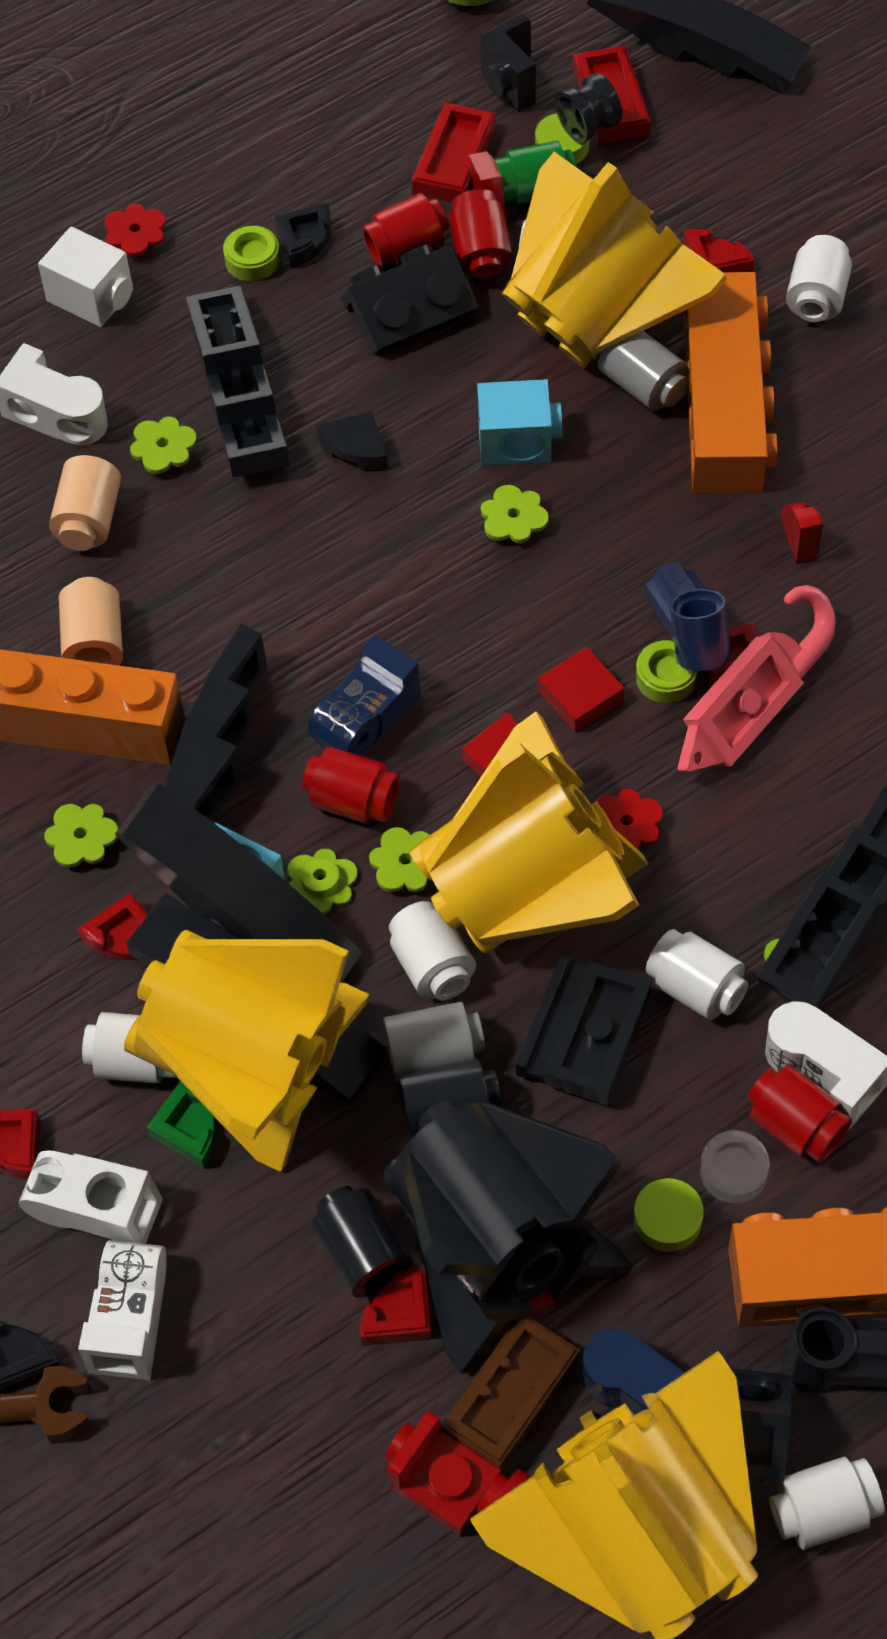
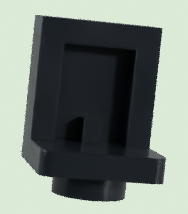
[481,14,536,113]

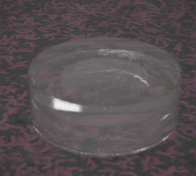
[700,1130,770,1203]

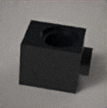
[730,1368,791,1482]

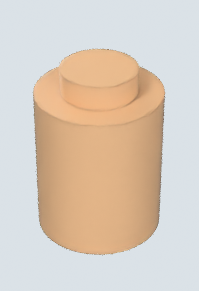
[49,455,121,551]
[58,577,123,666]

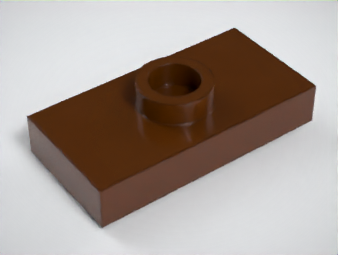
[441,1316,580,1471]

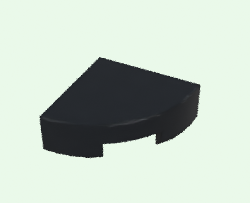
[275,202,331,269]
[316,411,388,470]
[0,1321,60,1393]

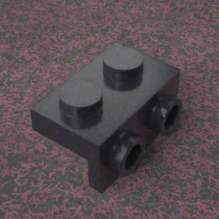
[341,244,479,354]

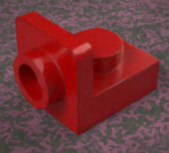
[385,1411,501,1537]

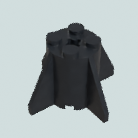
[383,1101,633,1373]

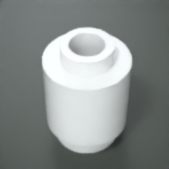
[786,235,852,322]
[389,901,476,1000]
[646,929,748,1020]
[82,1012,177,1084]
[769,1457,885,1550]

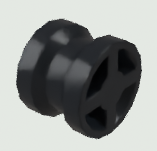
[555,73,623,143]

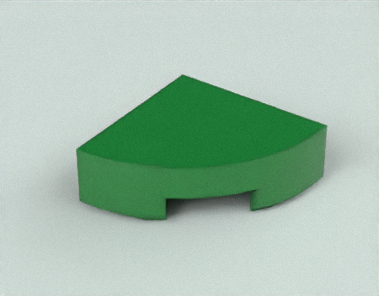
[147,1081,216,1169]

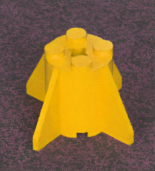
[501,152,727,368]
[410,712,648,954]
[124,929,370,1172]
[470,1351,758,1639]

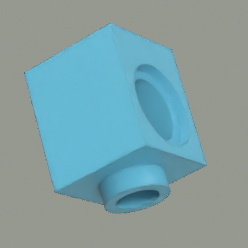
[477,379,562,466]

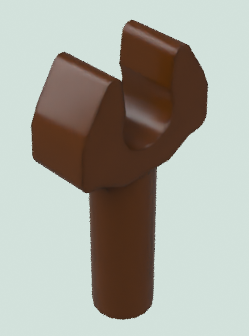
[0,1366,91,1444]

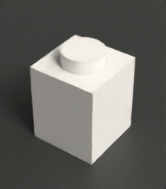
[38,226,133,327]

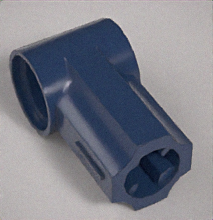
[645,561,731,671]

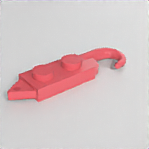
[677,585,836,772]

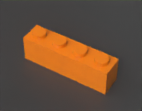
[683,272,777,493]
[0,649,184,765]
[728,1207,887,1328]

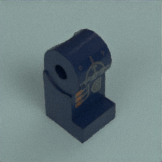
[308,635,421,756]
[583,1329,684,1415]

